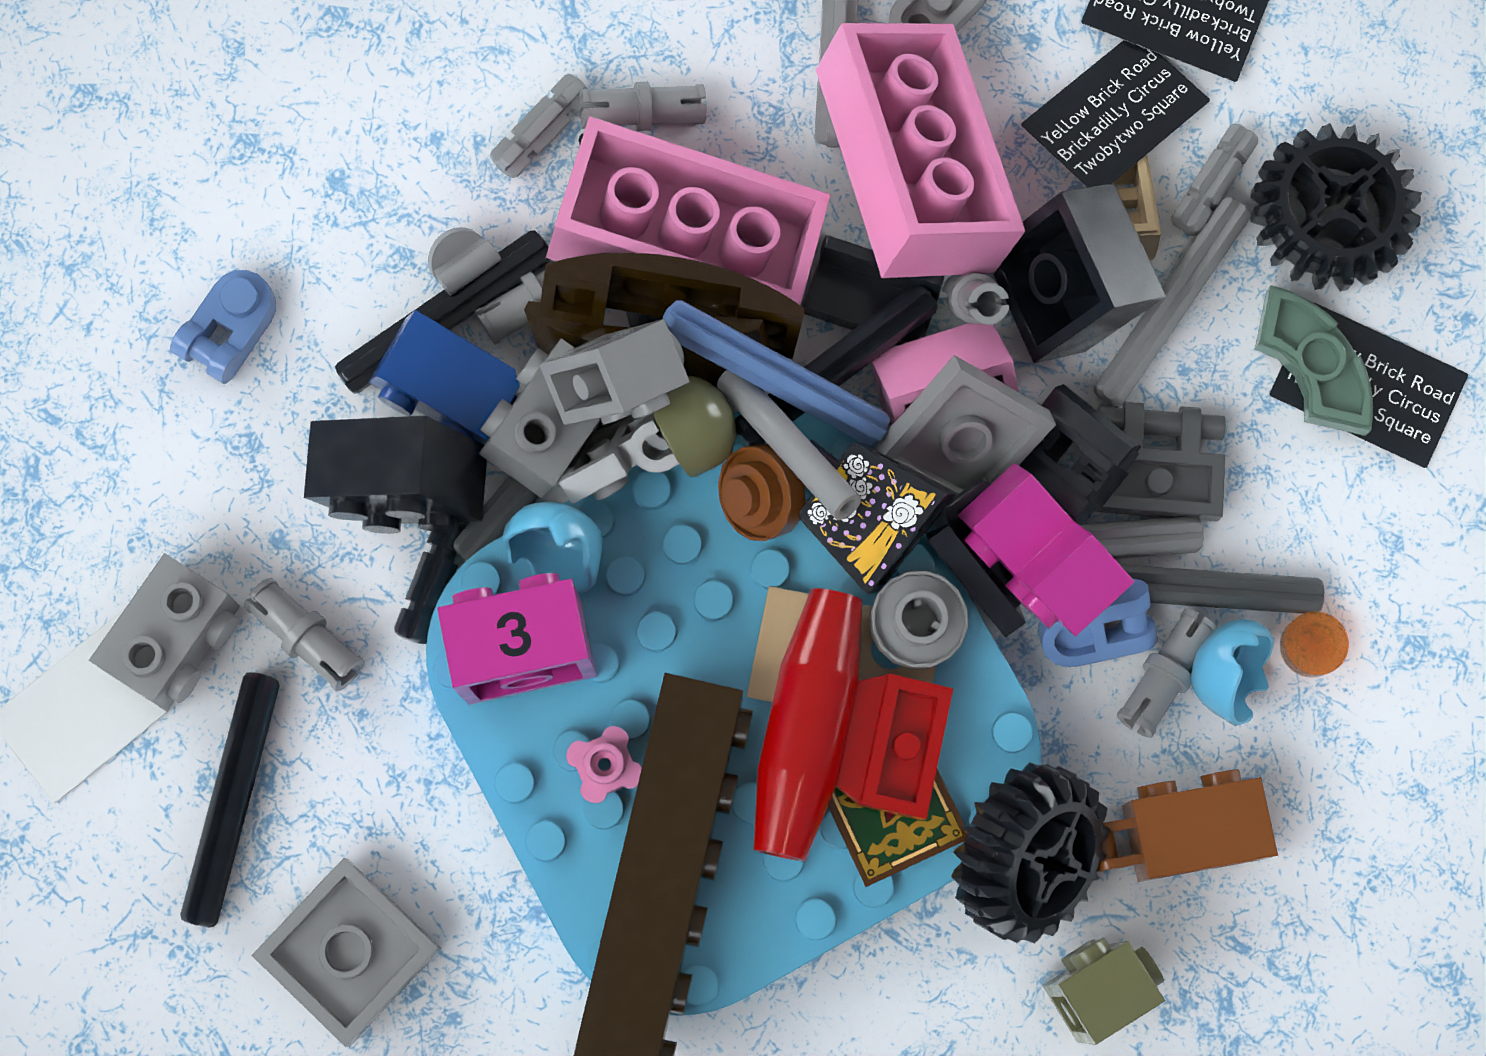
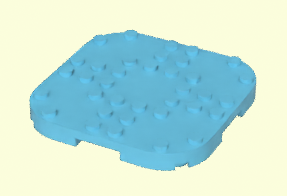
[426,411,1041,1016]

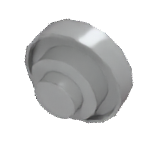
[869,571,968,670]

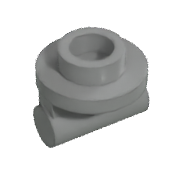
[428,227,502,296]

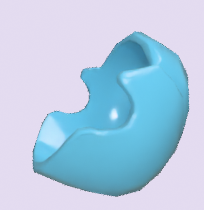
[503,501,603,593]
[1190,619,1275,726]

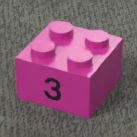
[437,573,597,705]

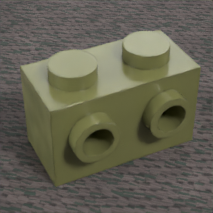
[1042,937,1166,1045]

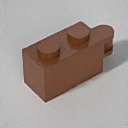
[1096,769,1278,882]

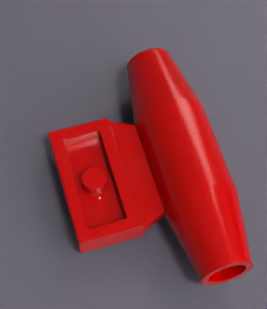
[753,588,954,862]

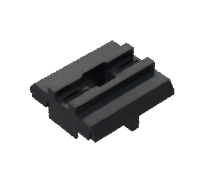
[1019,384,1142,525]

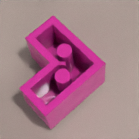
[957,463,1135,637]

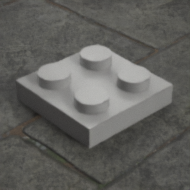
[873,355,1056,498]
[251,858,442,1047]

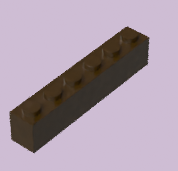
[573,673,753,1056]

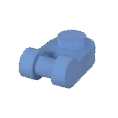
[170,270,276,384]
[1038,579,1158,667]

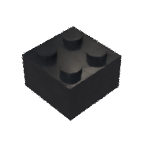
[994,183,1166,363]
[303,415,487,534]

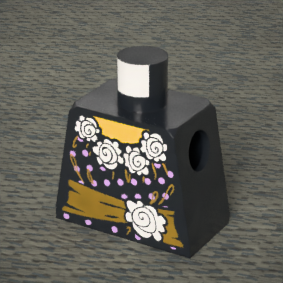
[798,439,956,594]

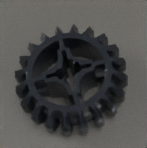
[1250,123,1422,292]
[951,762,1111,944]

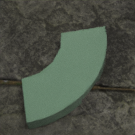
[1254,285,1373,436]

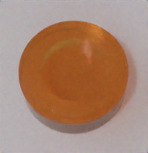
[1280,612,1349,678]

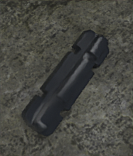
[394,525,464,644]

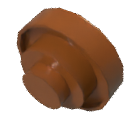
[718,444,806,541]

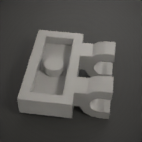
[558,413,679,504]

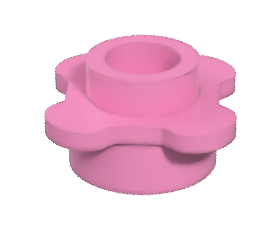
[566,726,642,803]

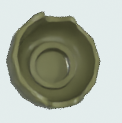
[652,376,737,477]

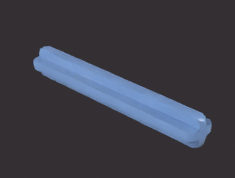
[663,300,890,446]

